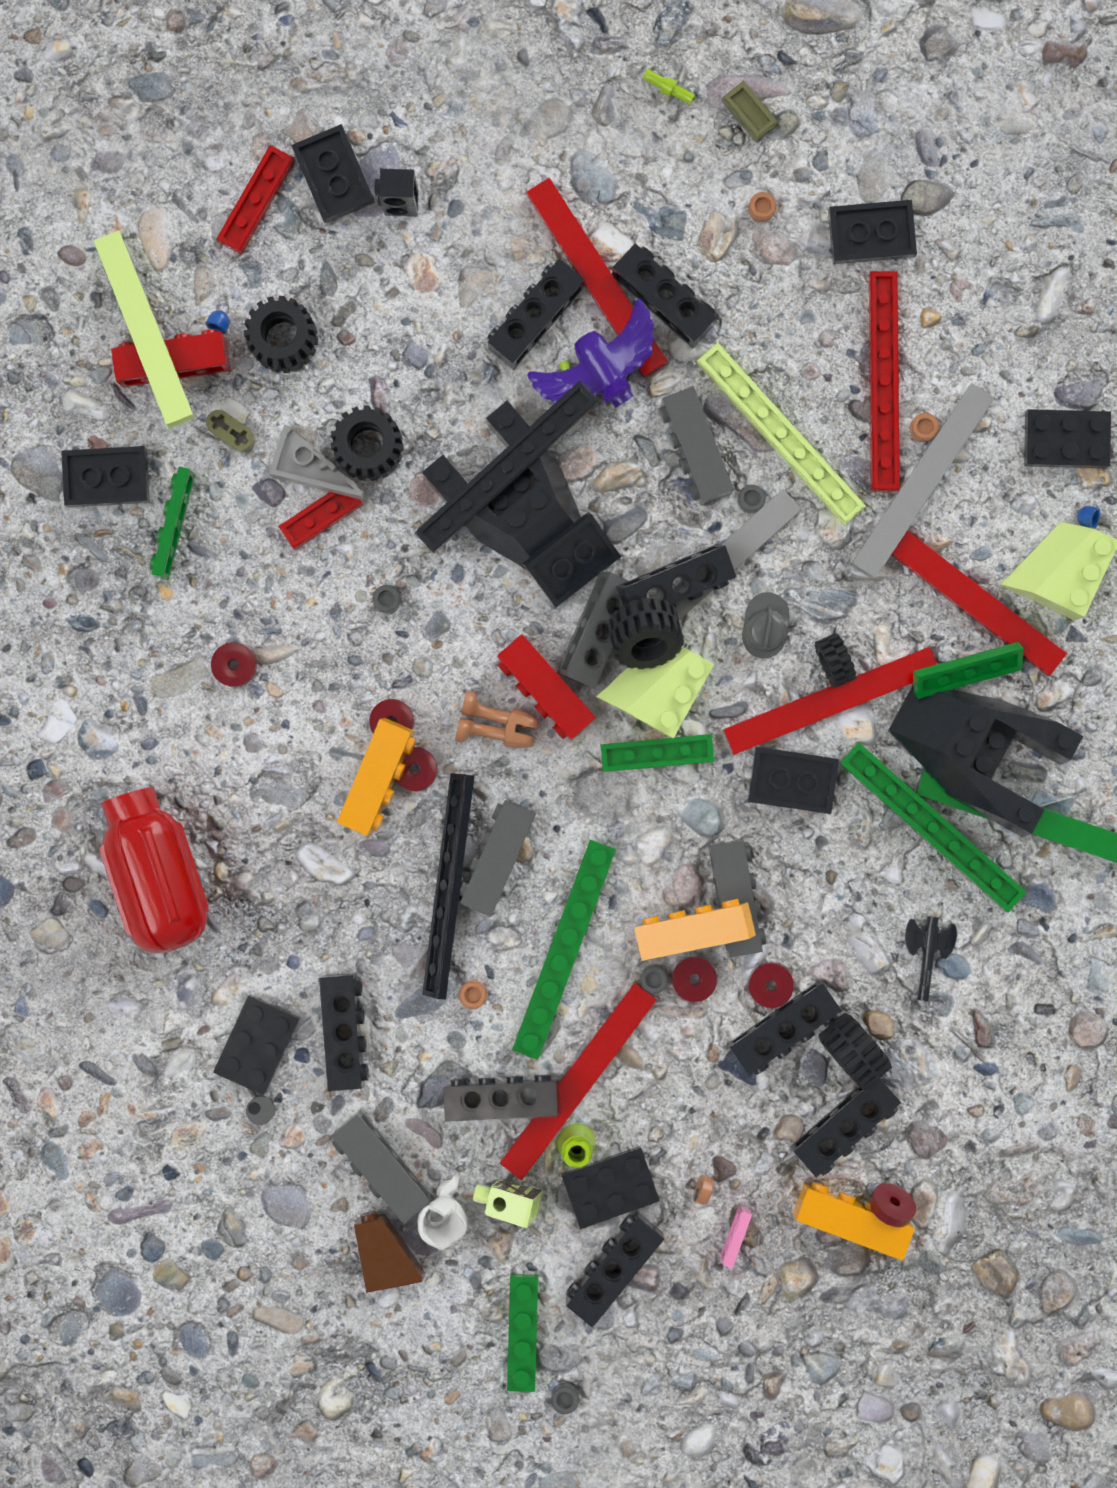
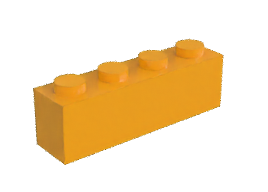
[337,718,416,836]
[634,899,756,961]
[792,1182,915,1261]

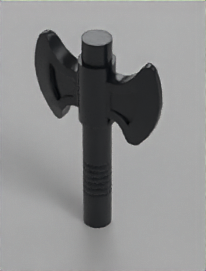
[905,916,957,1001]

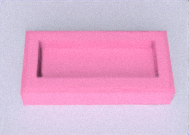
[720,1205,752,1269]

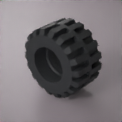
[244,296,318,373]
[331,405,404,481]
[608,598,684,669]
[819,1013,892,1090]

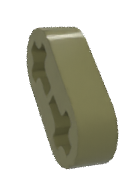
[206,410,255,453]

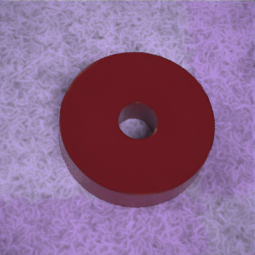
[211,642,257,687]
[369,699,415,734]
[395,747,438,791]
[672,956,717,1002]
[748,962,794,1008]
[869,1183,916,1227]

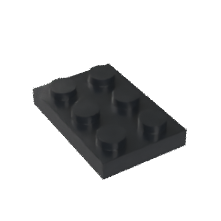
[291,124,375,224]
[828,200,917,264]
[1024,409,1111,468]
[61,446,150,508]
[522,512,621,608]
[747,747,839,814]
[213,994,301,1096]
[561,1145,660,1230]

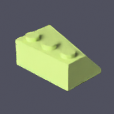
[1000,522,1117,621]
[596,647,714,738]

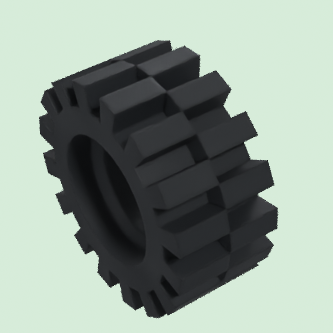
[814,633,857,688]

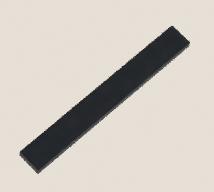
[414,381,599,554]
[422,773,475,1000]

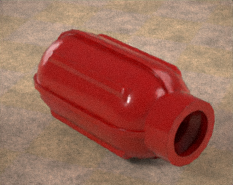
[99,787,209,954]

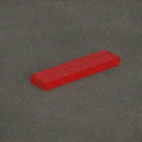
[216,145,295,255]

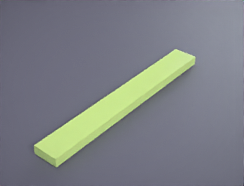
[93,231,195,429]
[697,342,866,525]

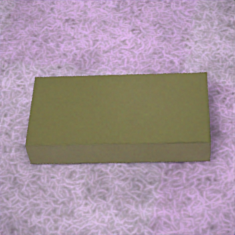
[722,80,778,143]

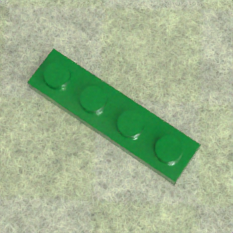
[150,466,196,581]
[913,642,1023,699]
[600,734,714,772]
[507,1274,538,1392]

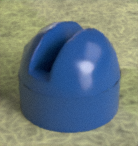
[205,310,230,334]
[1076,506,1101,529]

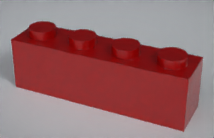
[111,329,231,388]
[497,634,596,741]

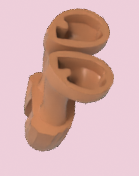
[455,690,539,748]

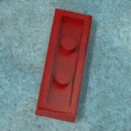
[278,492,364,550]

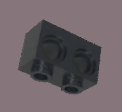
[375,168,419,217]

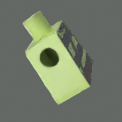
[473,1180,543,1228]

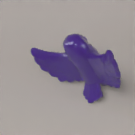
[527,299,654,408]

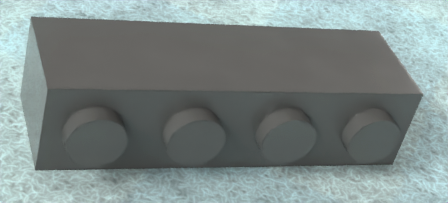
[658,386,734,506]
[459,800,536,917]
[708,840,766,958]
[331,1110,432,1224]

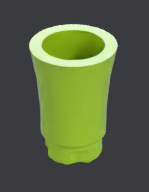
[557,1123,596,1168]

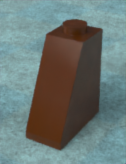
[354,1211,425,1293]

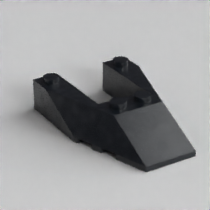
[422,400,581,570]
[888,685,1084,837]

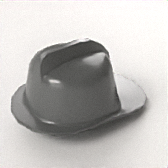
[742,592,790,658]

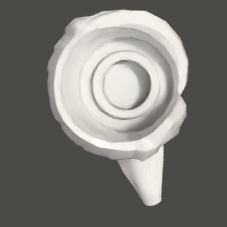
[417,1175,467,1251]

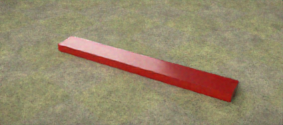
[526,177,668,378]
[868,271,900,492]
[891,530,1067,676]
[723,647,937,755]
[499,982,657,1180]

